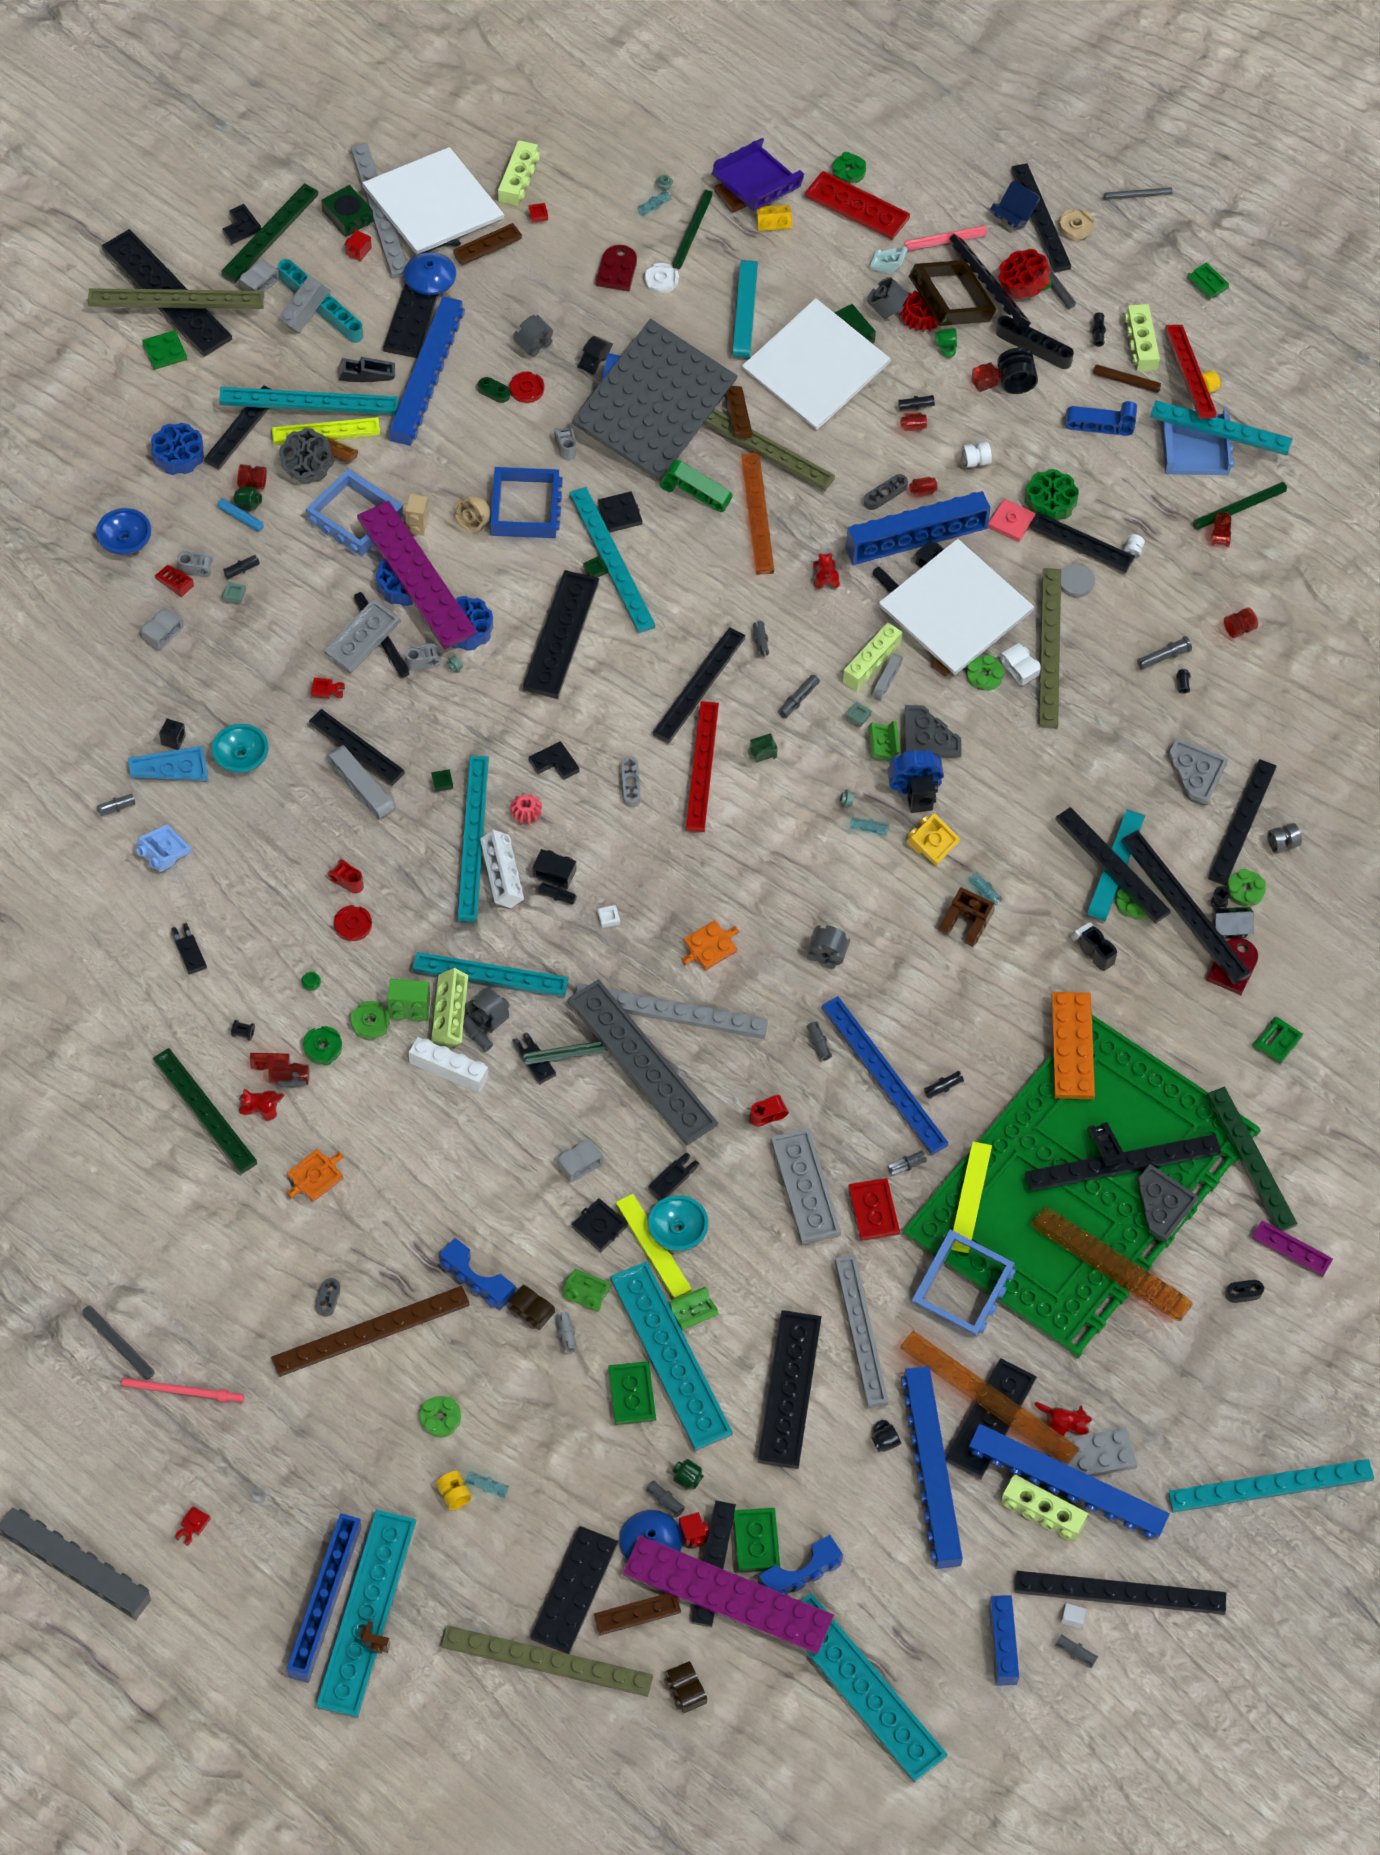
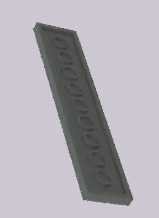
[567,979,718,1146]

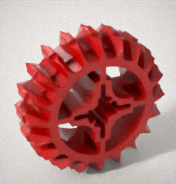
[899,290,939,332]

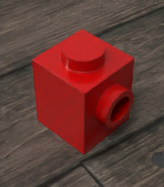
[345,230,372,262]
[679,1512,709,1548]

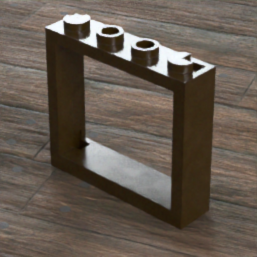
[908,260,997,326]

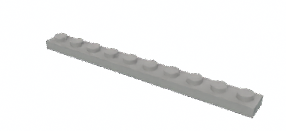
[351,143,406,279]
[576,983,768,1039]

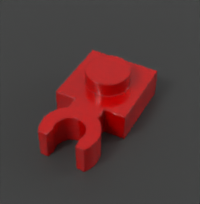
[311,677,345,699]
[176,1506,211,1546]

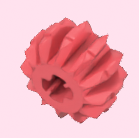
[510,792,542,825]

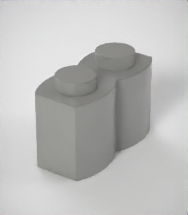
[239,260,280,292]
[141,608,184,650]
[557,1139,604,1182]

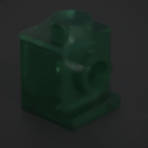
[748,733,778,763]

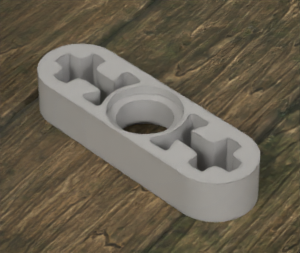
[873,653,903,700]
[621,757,640,807]

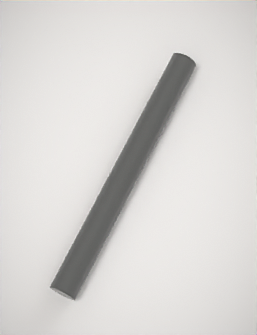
[1104,187,1173,199]

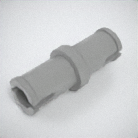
[556,1312,577,1354]

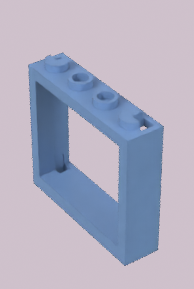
[306,468,404,557]
[912,1229,1016,1337]

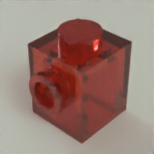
[971,362,1000,392]

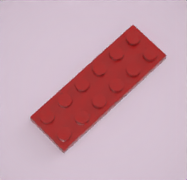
[805,171,910,240]

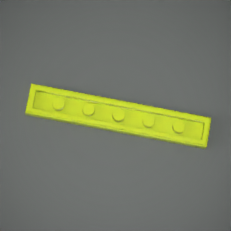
[272,417,380,445]
[951,1141,992,1253]
[616,1194,692,1299]

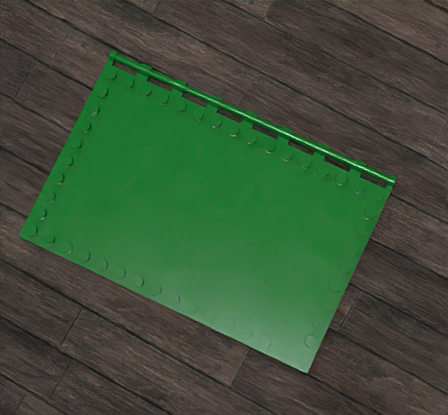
[903,1015,1261,1359]

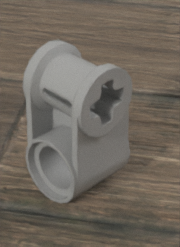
[554,425,576,460]
[177,551,213,577]
[405,643,442,671]

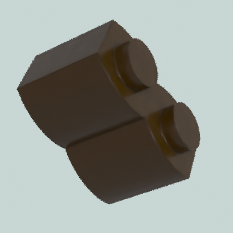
[508,1284,555,1330]
[664,1661,707,1713]

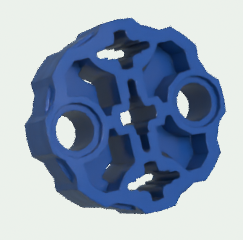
[151,423,204,475]
[376,559,413,606]
[451,596,493,651]
[887,750,944,795]

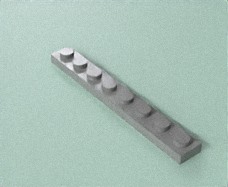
[835,1255,889,1408]

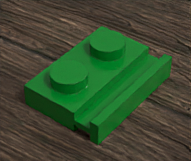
[1187,262,1229,300]

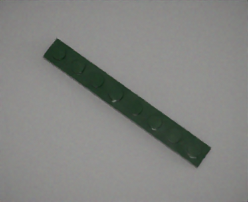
[221,183,318,283]
[153,1048,258,1174]
[1206,1086,1298,1231]

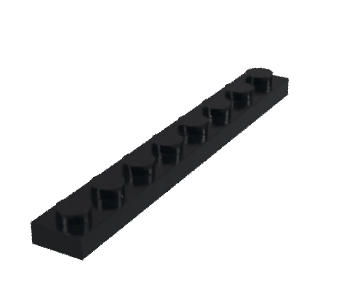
[1011,163,1071,273]
[949,233,1031,328]
[653,627,745,744]
[1208,759,1277,886]
[1056,807,1171,924]

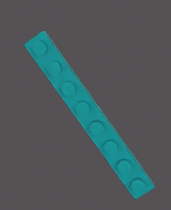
[1150,400,1293,456]
[413,952,568,998]

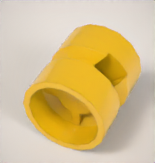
[435,1471,473,1510]

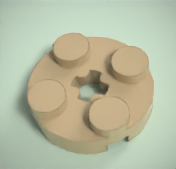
[1059,209,1094,242]

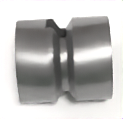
[1267,823,1302,853]

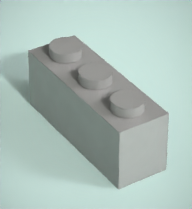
[278,275,330,333]

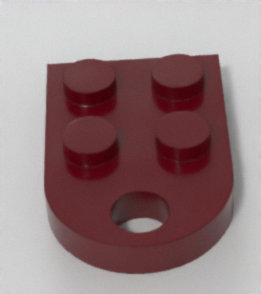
[596,245,637,292]
[1206,938,1258,995]

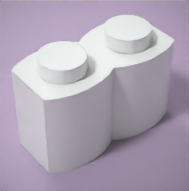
[1000,643,1041,686]

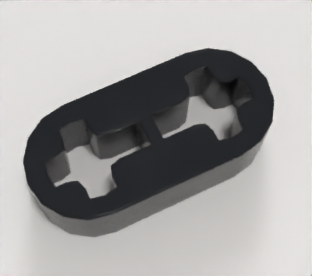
[1225,1280,1264,1303]

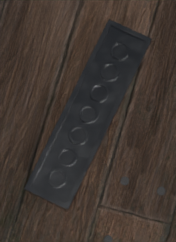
[523,570,599,699]
[758,1310,822,1469]

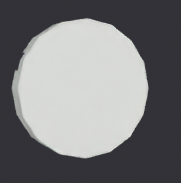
[644,263,679,294]

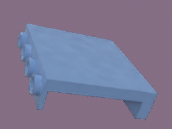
[1161,407,1234,475]

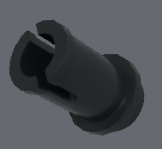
[1176,669,1191,694]

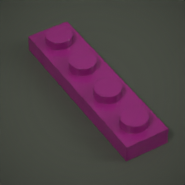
[1252,1221,1333,1277]

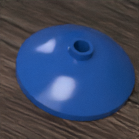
[404,252,456,295]
[96,508,151,555]
[620,1510,683,1560]

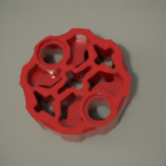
[998,249,1051,299]

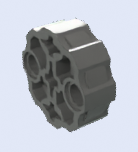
[279,428,334,484]

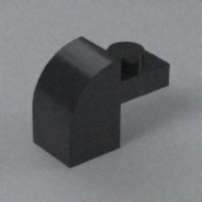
[578,336,613,375]

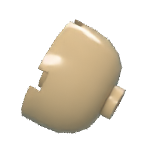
[454,495,491,533]

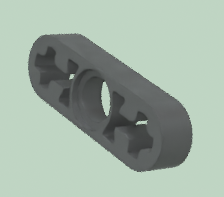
[864,474,908,510]

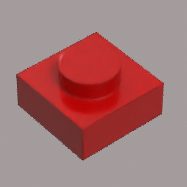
[528,203,548,223]

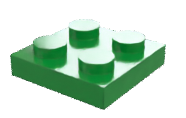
[142,330,187,370]

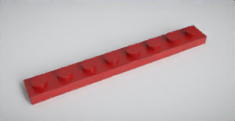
[1165,325,1217,419]
[686,701,719,832]

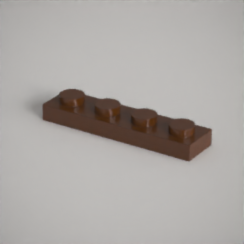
[453,223,522,265]
[725,386,752,438]
[594,1593,681,1636]

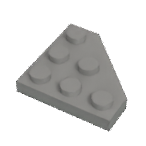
[1169,738,1228,805]

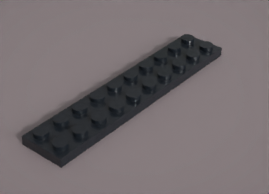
[101,229,232,356]

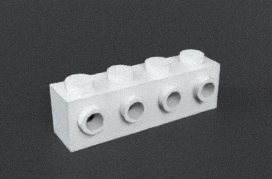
[480,830,524,908]
[409,1037,488,1093]

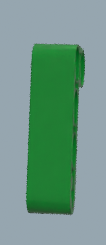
[660,460,733,512]

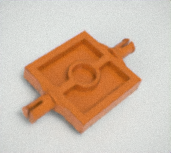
[681,920,739,971]
[286,1149,344,1202]

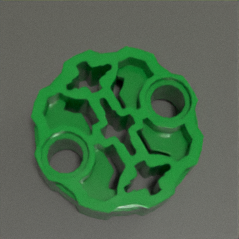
[1025,469,1079,520]

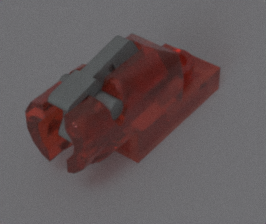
[250,1053,310,1088]

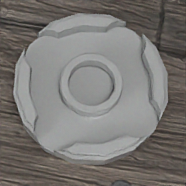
[1061,564,1095,597]

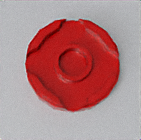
[509,371,545,403]
[334,905,372,941]

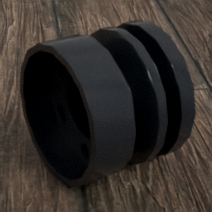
[997,348,1038,394]

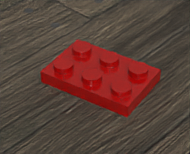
[848,1178,900,1241]

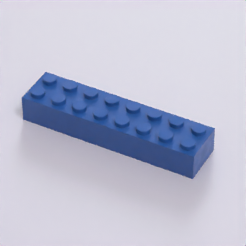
[845,491,991,565]

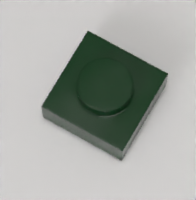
[583,556,608,578]
[431,769,453,792]

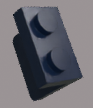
[990,181,1040,228]

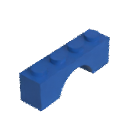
[439,1238,516,1311]
[758,1535,843,1596]
[989,1595,1019,1686]

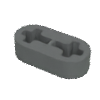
[316,1278,341,1317]

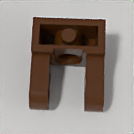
[939,887,995,948]

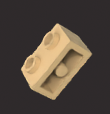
[403,494,429,535]

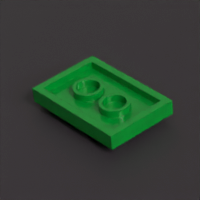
[608,1361,656,1425]
[734,1508,781,1572]

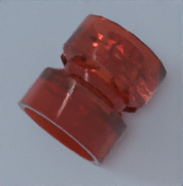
[237,464,267,490]
[1224,607,1258,638]

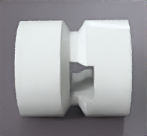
[961,441,992,468]

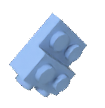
[136,825,192,872]

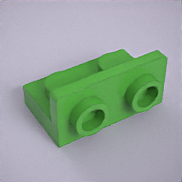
[562,1269,611,1312]

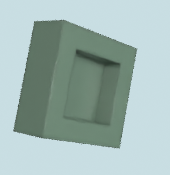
[223,582,246,604]
[846,702,872,727]

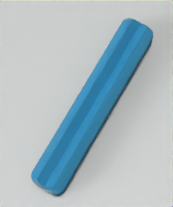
[217,498,264,531]

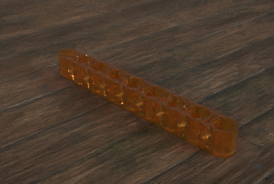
[1031,1207,1193,1321]

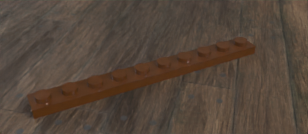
[271,1286,470,1377]

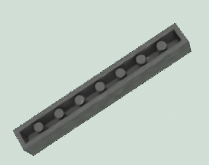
[0,1507,151,1620]

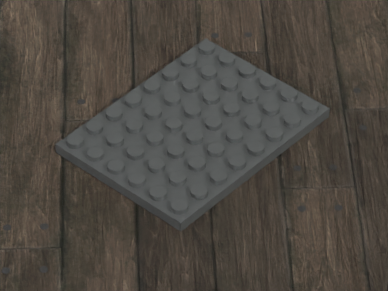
[572,318,738,481]

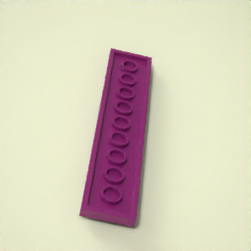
[357,501,477,650]
[623,1535,834,1655]

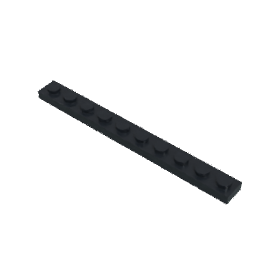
[1121,830,1250,985]
[1024,1134,1221,1192]
[1015,1570,1227,1615]

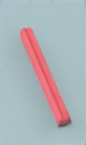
[904,226,987,251]

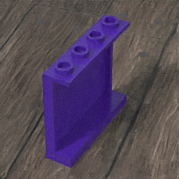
[711,138,804,211]

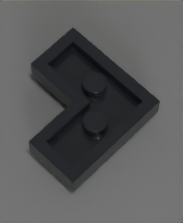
[222,204,261,245]
[528,741,580,780]

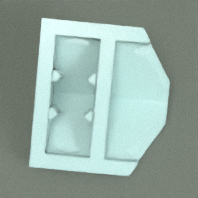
[870,246,907,275]

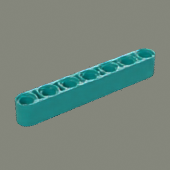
[278,259,363,343]
[733,260,758,358]
[1087,809,1145,922]

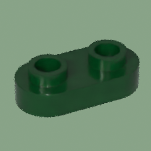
[478,377,510,403]

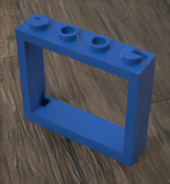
[490,467,563,538]

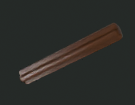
[1093,364,1161,393]

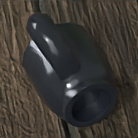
[871,1419,902,1452]

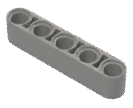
[326,745,395,820]

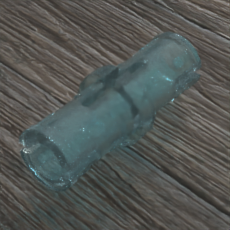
[637,190,671,216]
[850,816,889,836]
[969,872,1002,906]
[466,1471,509,1499]

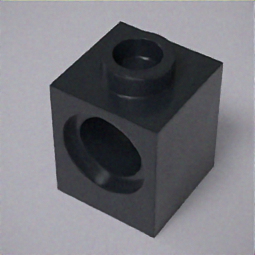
[159,718,186,750]

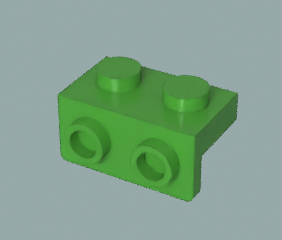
[868,721,901,761]
[669,1287,719,1330]

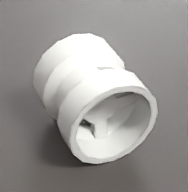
[1124,534,1145,560]

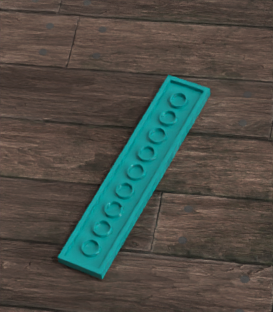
[610,1261,733,1451]
[316,1509,417,1718]
[801,1593,948,1783]

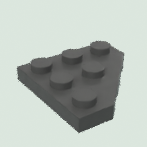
[905,705,962,757]
[1138,1164,1200,1243]

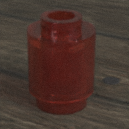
[900,413,927,431]
[910,476,937,497]

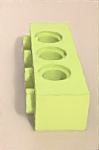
[498,140,540,206]
[1124,304,1160,371]
[843,623,902,692]
[431,968,468,1049]
[1001,1474,1089,1541]

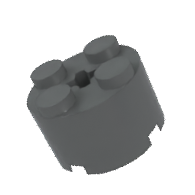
[867,277,909,319]
[513,315,553,357]
[807,925,850,969]
[465,986,510,1033]

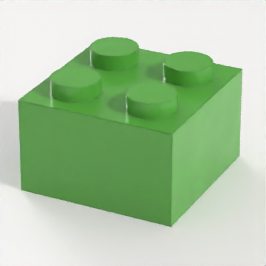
[388,979,431,1022]

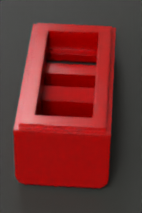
[155,565,194,597]

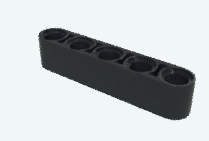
[996,316,1074,369]

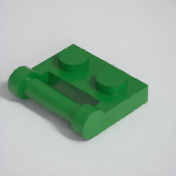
[1252,1017,1303,1064]

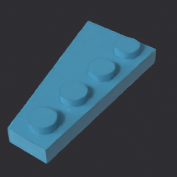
[128,746,209,781]

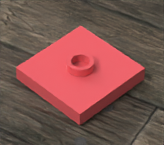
[988,499,1036,542]

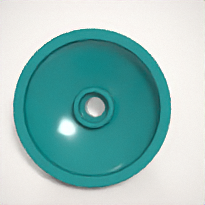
[212,724,269,773]
[648,1195,708,1251]

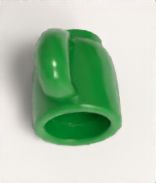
[935,328,957,358]

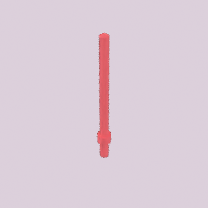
[121,1378,244,1402]

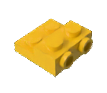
[906,813,961,866]

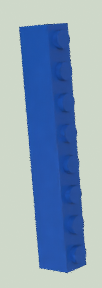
[287,1513,362,1683]

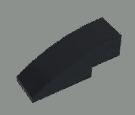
[338,357,395,382]

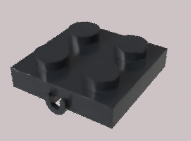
[597,491,643,533]
[572,1198,628,1252]

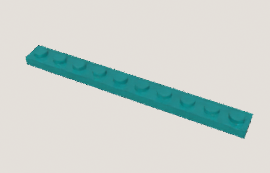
[219,387,398,415]
[570,487,655,634]
[458,756,489,922]
[1168,1459,1374,1513]

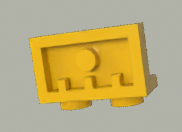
[755,204,792,231]

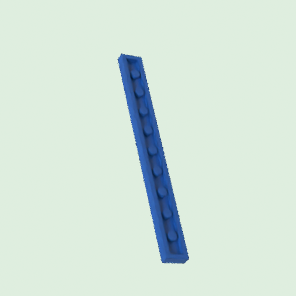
[822,996,948,1155]

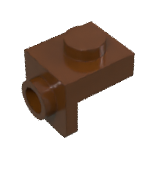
[360,1621,390,1654]

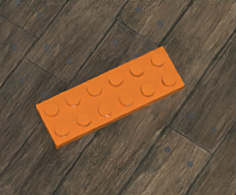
[1051,992,1095,1099]

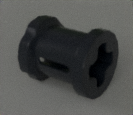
[1211,886,1231,909]
[231,1019,255,1041]

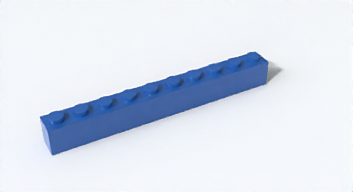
[390,296,465,446]
[901,1366,963,1569]
[968,1424,1170,1539]

